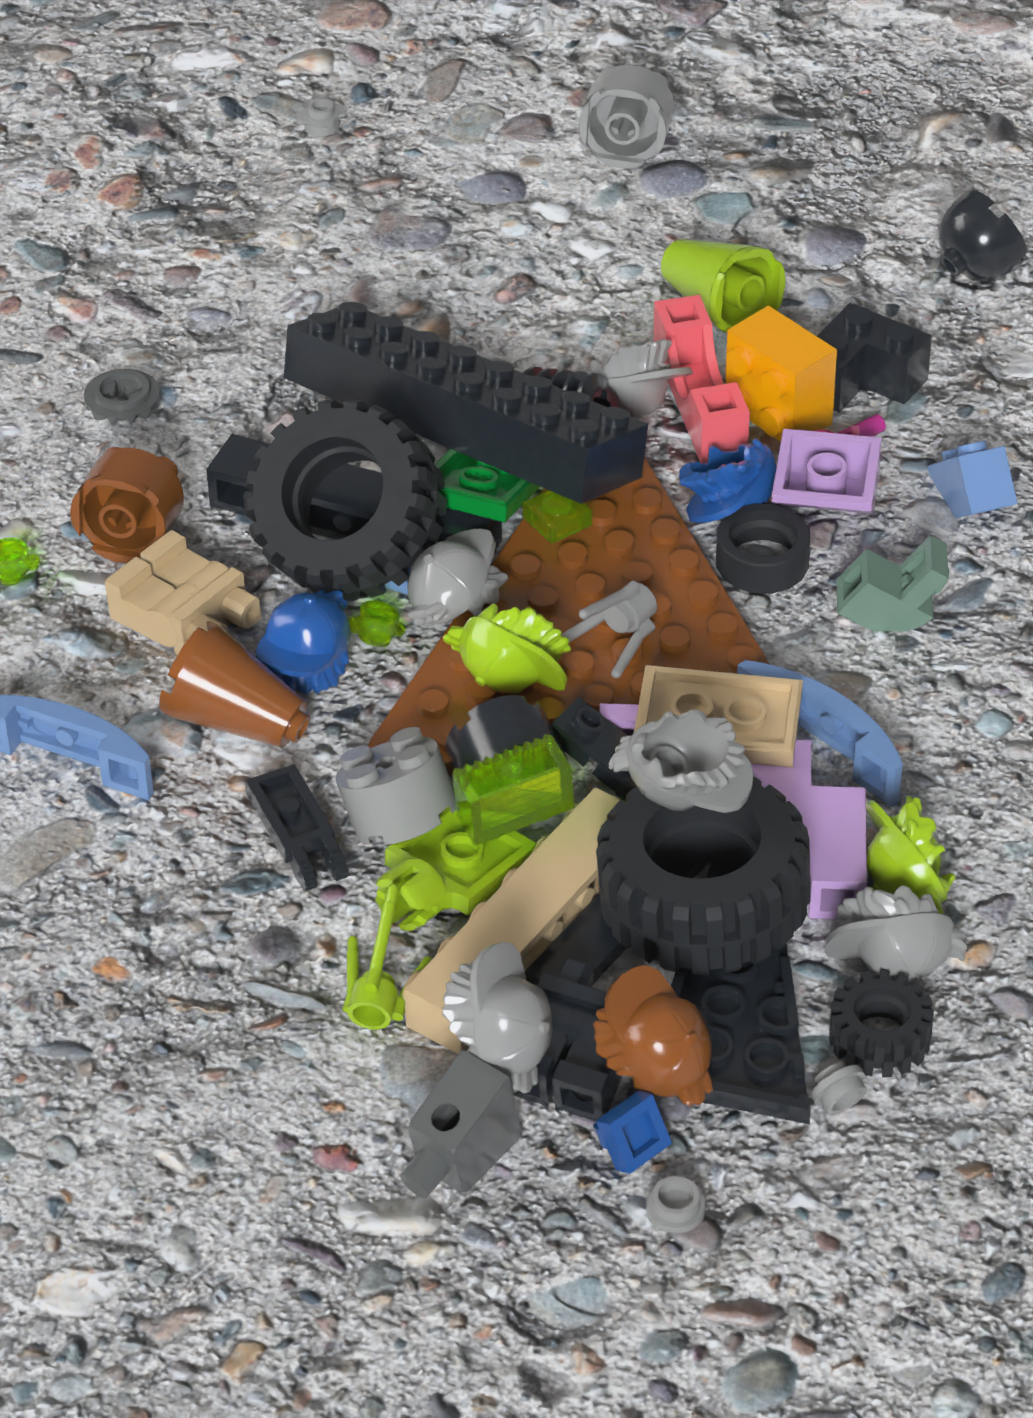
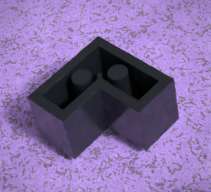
[817,303,932,413]

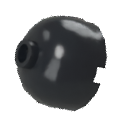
[938,190,1028,283]

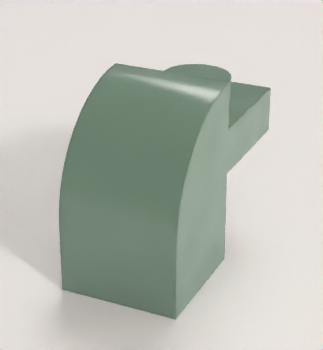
[837,535,949,632]

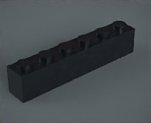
[206,434,502,554]

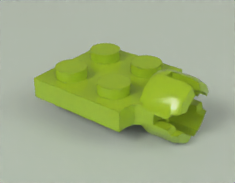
[375,796,536,931]

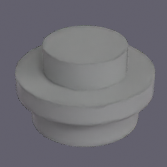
[810,1062,867,1114]
[646,1176,706,1233]

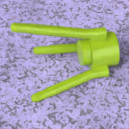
[342,884,432,1030]

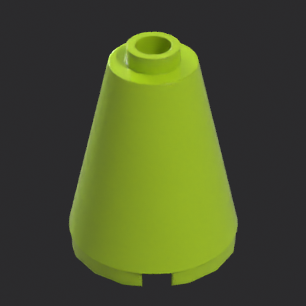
[661,239,786,334]

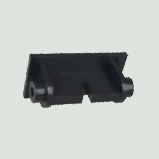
[551,697,637,798]

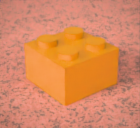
[725,305,837,442]

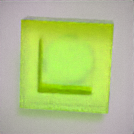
[523,491,592,544]

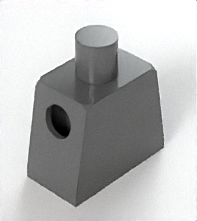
[400,1050,522,1198]

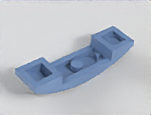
[737,660,903,807]
[0,694,154,800]

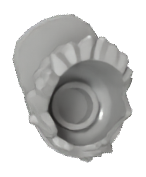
[589,339,694,419]
[407,529,508,625]
[609,710,753,813]
[825,886,967,982]
[442,942,553,1093]

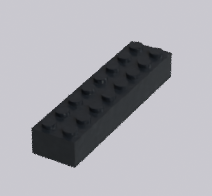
[283,302,648,504]

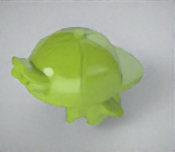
[443,603,571,694]
[865,796,956,915]

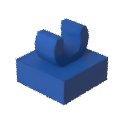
[593,1091,672,1174]

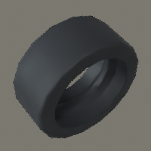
[716,504,810,594]

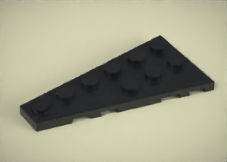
[671,862,811,1125]

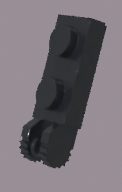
[244,764,349,892]

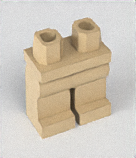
[104,530,261,655]

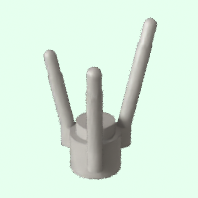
[561,581,657,678]

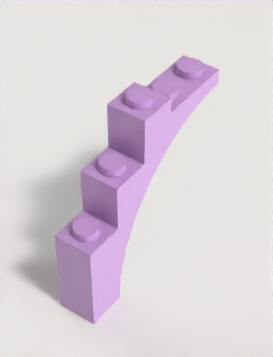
[600,704,868,919]

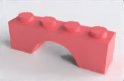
[653,295,750,463]

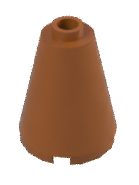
[159,621,311,748]

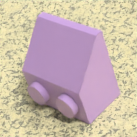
[772,429,882,514]

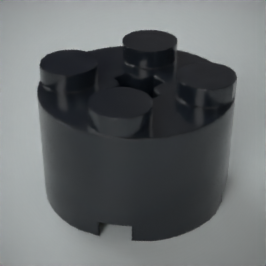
[445,695,568,820]

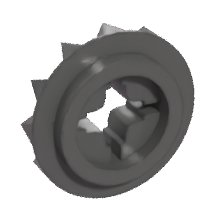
[84,369,160,426]

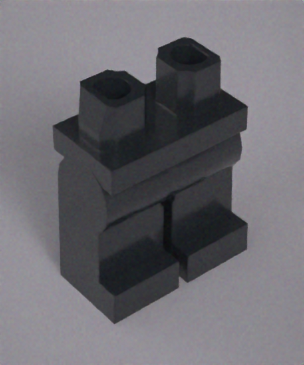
[513,958,623,1121]

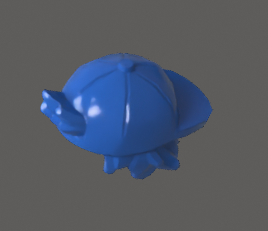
[679,439,777,523]
[255,590,351,695]

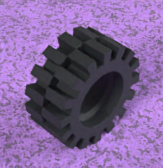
[829,970,934,1078]

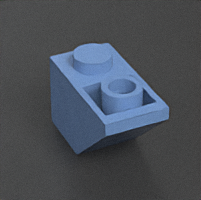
[927,440,1018,518]

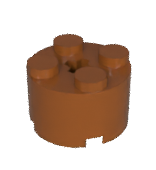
[70,447,184,563]

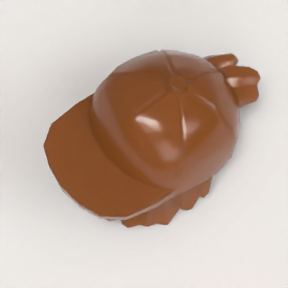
[593,965,713,1107]

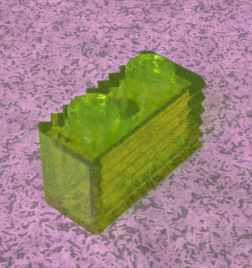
[453,734,575,846]

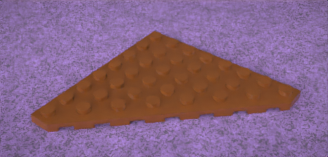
[367,457,770,777]

